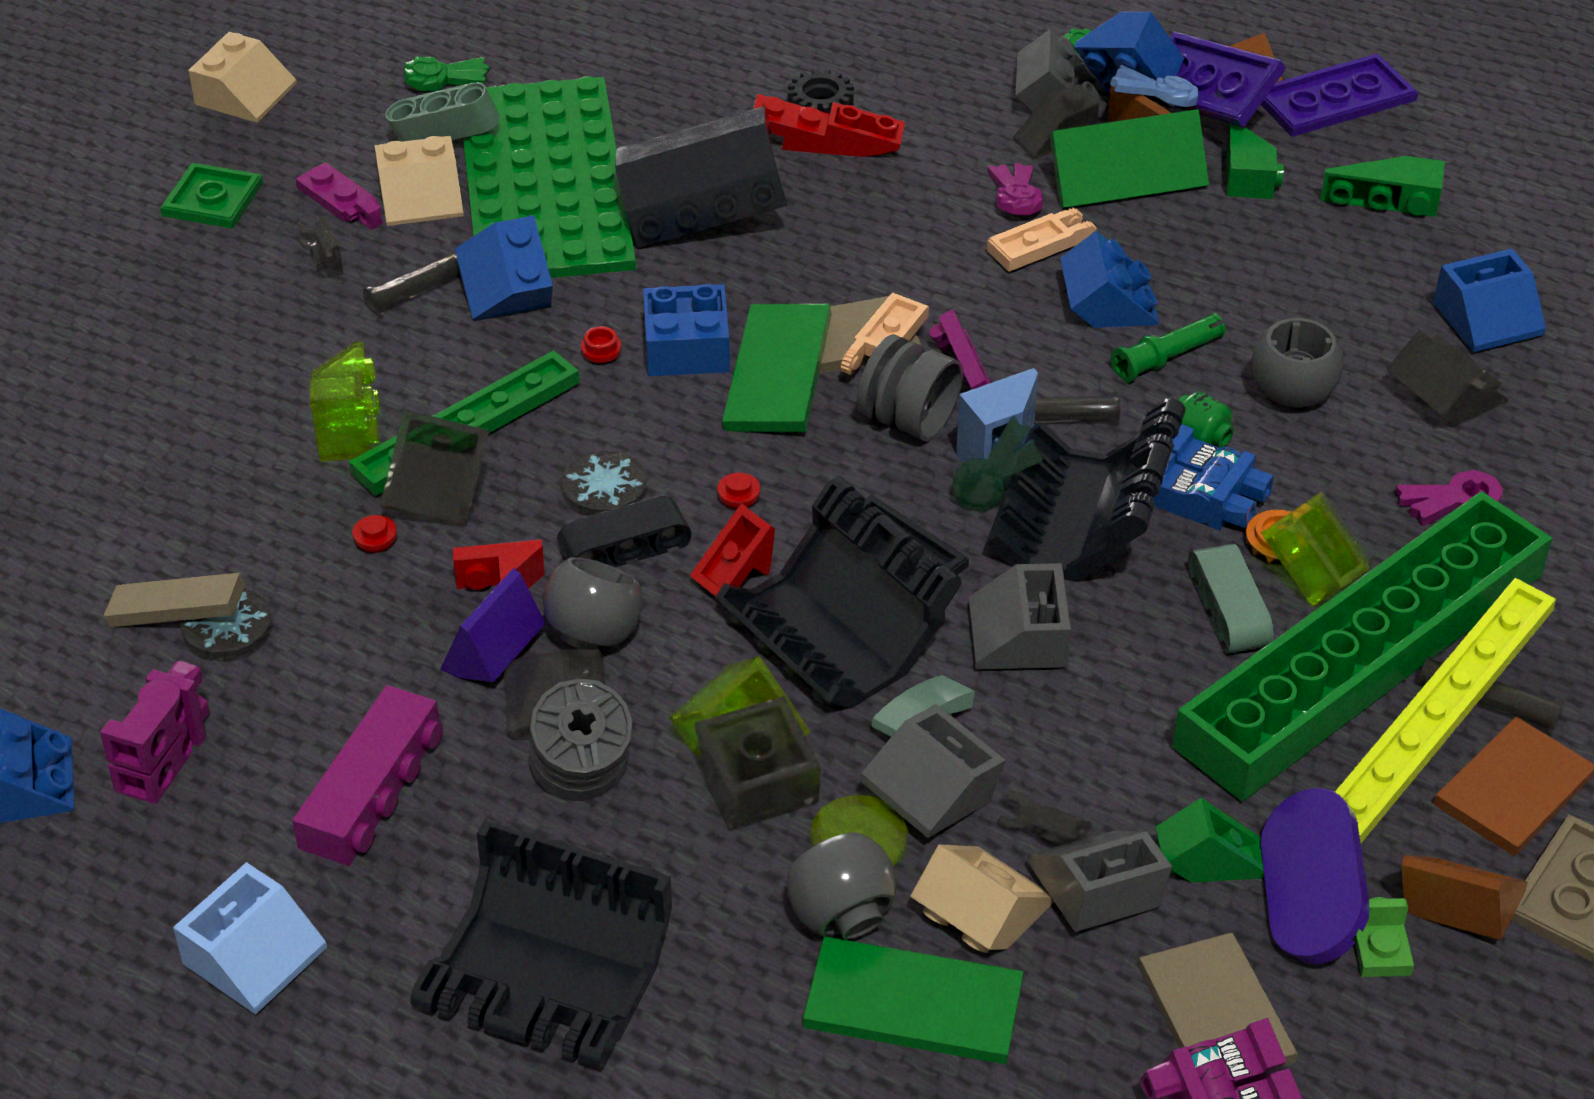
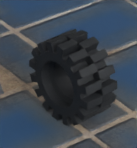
[787,69,854,114]

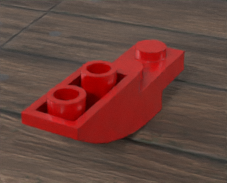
[754,94,905,157]

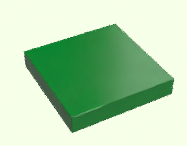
[160,163,264,229]

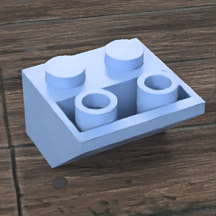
[173,862,327,1015]

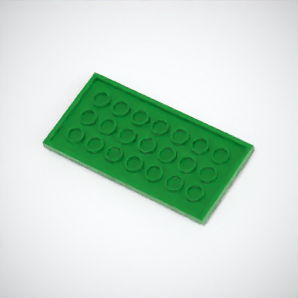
[463,76,636,278]

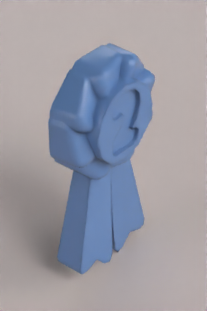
[1110,65,1198,107]

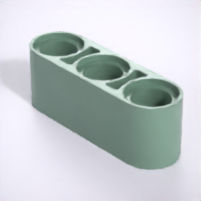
[385,82,500,142]
[1188,544,1274,654]

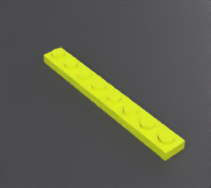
[1335,578,1556,843]

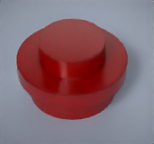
[581,326,622,363]
[717,472,760,509]
[352,515,397,553]

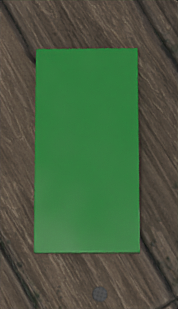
[1049,109,1209,208]
[722,304,832,432]
[803,936,1024,1065]

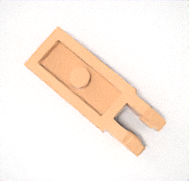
[987,208,1097,272]
[840,292,929,375]

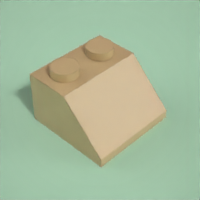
[188,32,297,123]
[374,136,464,226]
[910,844,1054,953]

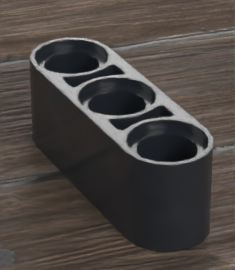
[557,496,692,568]

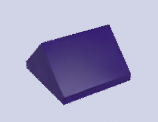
[440,568,545,682]

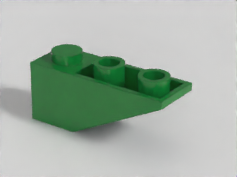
[1320,156,1445,217]

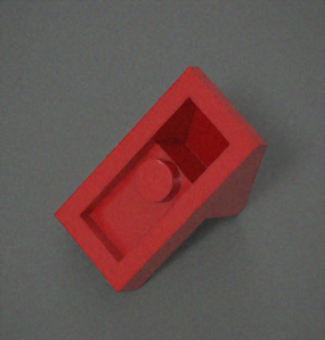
[689,504,775,596]
[452,539,545,590]

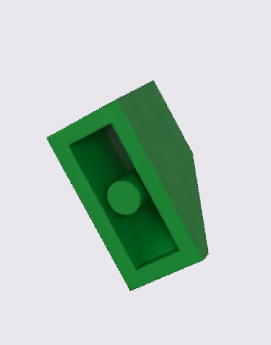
[1226,124,1284,199]
[1156,798,1265,883]

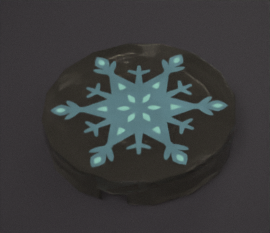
[561,450,648,515]
[180,589,273,662]

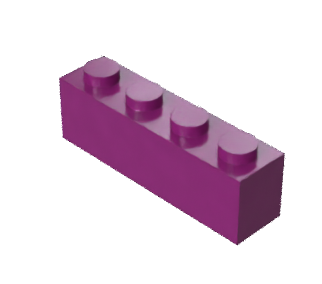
[292,685,443,866]

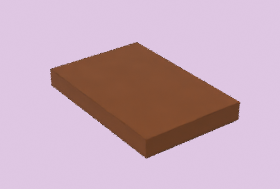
[1433,716,1594,857]

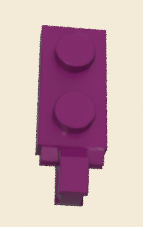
[295,162,383,230]

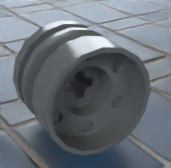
[857,334,963,442]
[529,678,633,801]

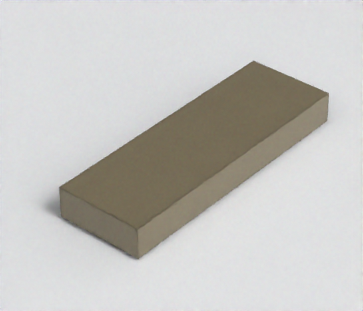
[103,573,245,627]

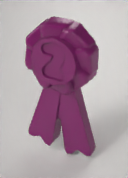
[988,163,1043,215]
[1395,470,1503,526]

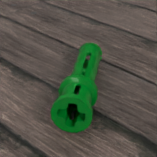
[1110,313,1226,383]

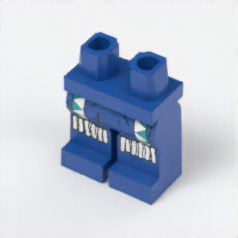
[1152,424,1274,531]

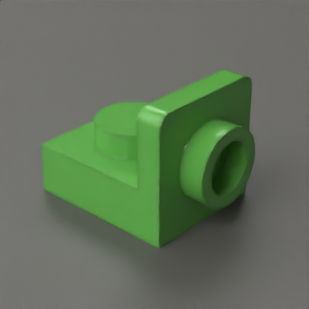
[1352,897,1414,977]

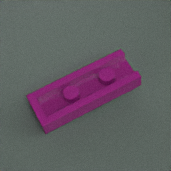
[929,309,991,389]

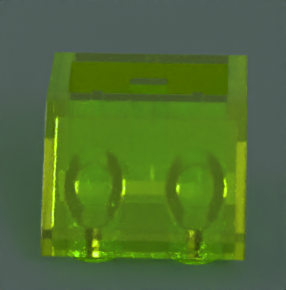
[310,341,380,462]
[1261,491,1374,606]

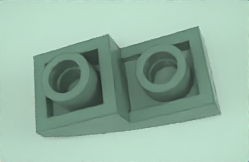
[872,675,975,738]

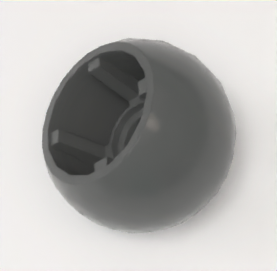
[1252,318,1344,408]
[543,557,643,651]
[787,832,897,939]

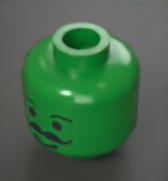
[1178,391,1234,448]

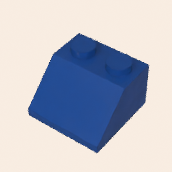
[455,215,553,321]

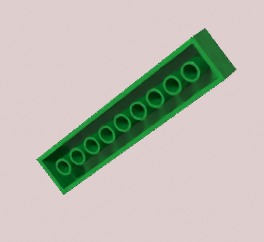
[1172,491,1552,802]

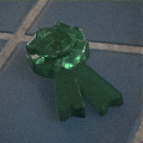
[953,416,1043,511]

